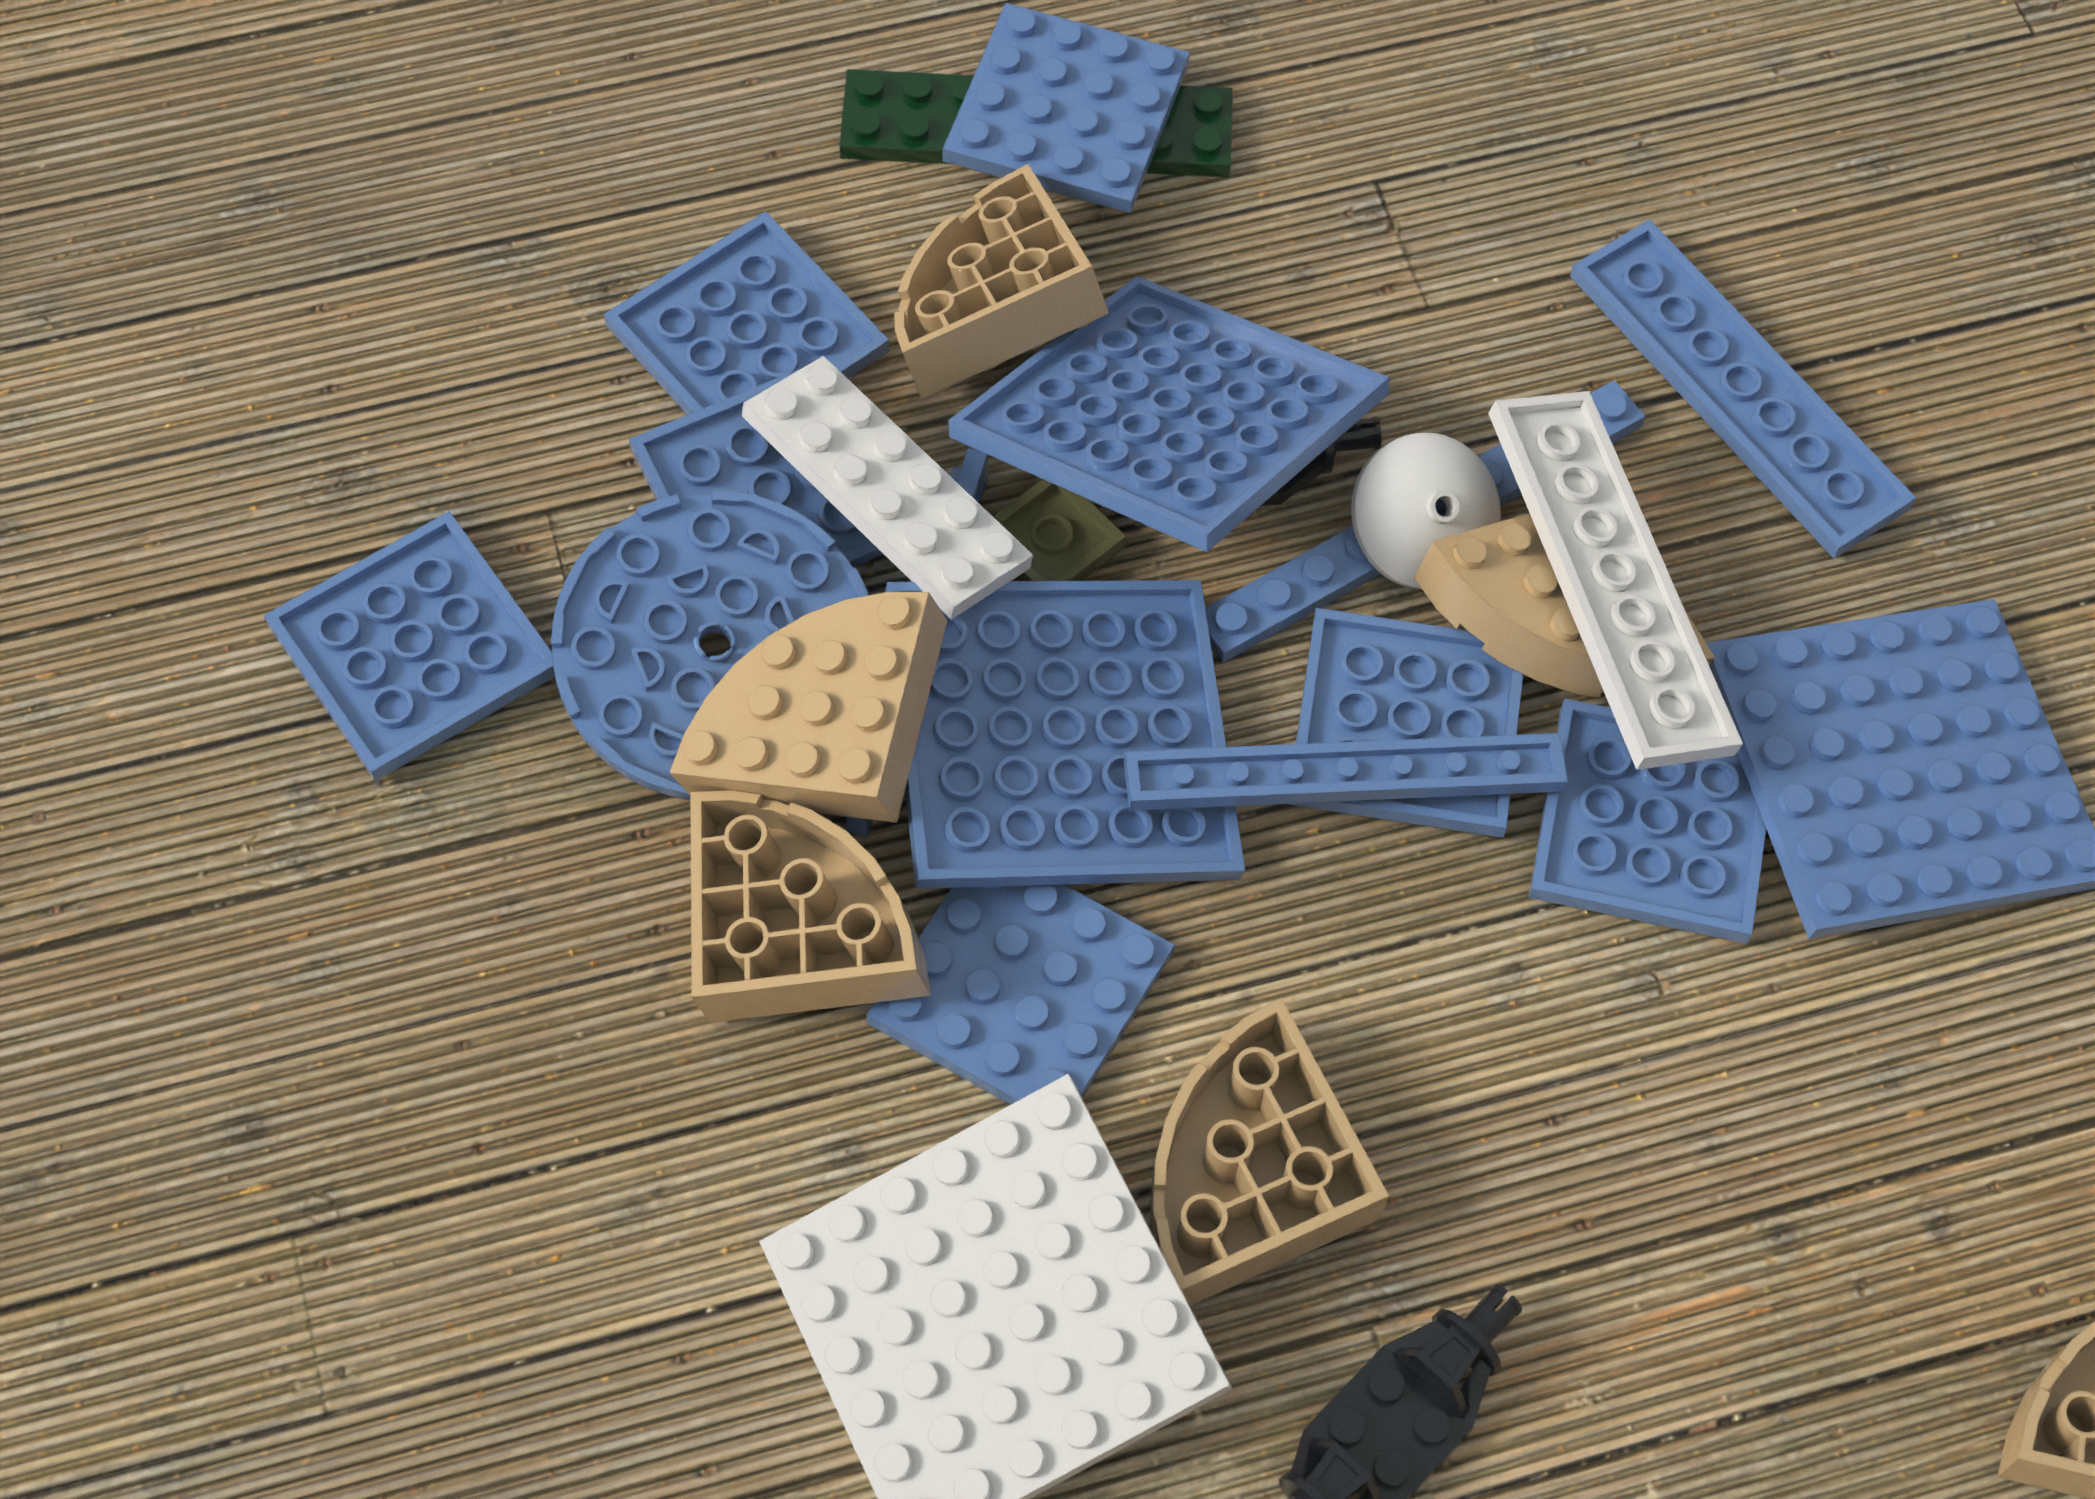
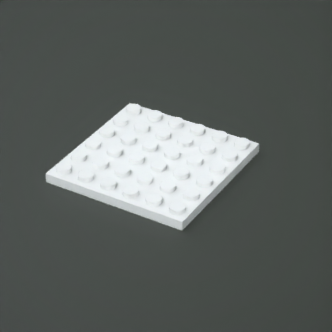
[759,1074,1233,1499]

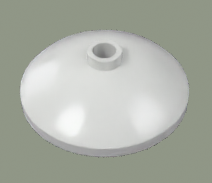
[1351,433,1501,590]

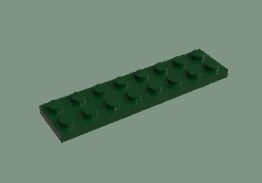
[839,69,1233,178]

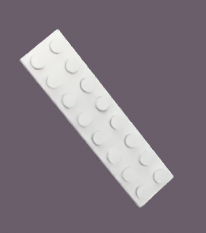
[1488,391,1743,770]

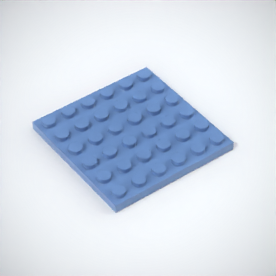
[948,276,1390,552]
[885,580,1245,889]
[1707,599,2095,939]

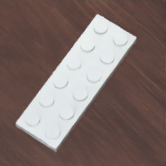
[742,356,1033,620]

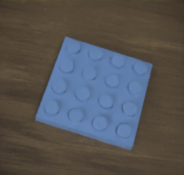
[943,2,1190,213]
[604,211,890,415]
[629,367,883,567]
[264,511,555,782]
[1288,608,1523,838]
[1528,698,1766,944]
[867,885,1175,1105]

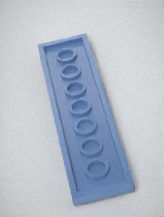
[1570,219,1916,558]

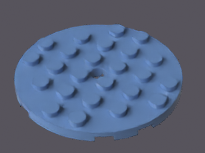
[551,490,868,800]

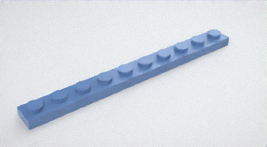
[1205,380,1645,664]

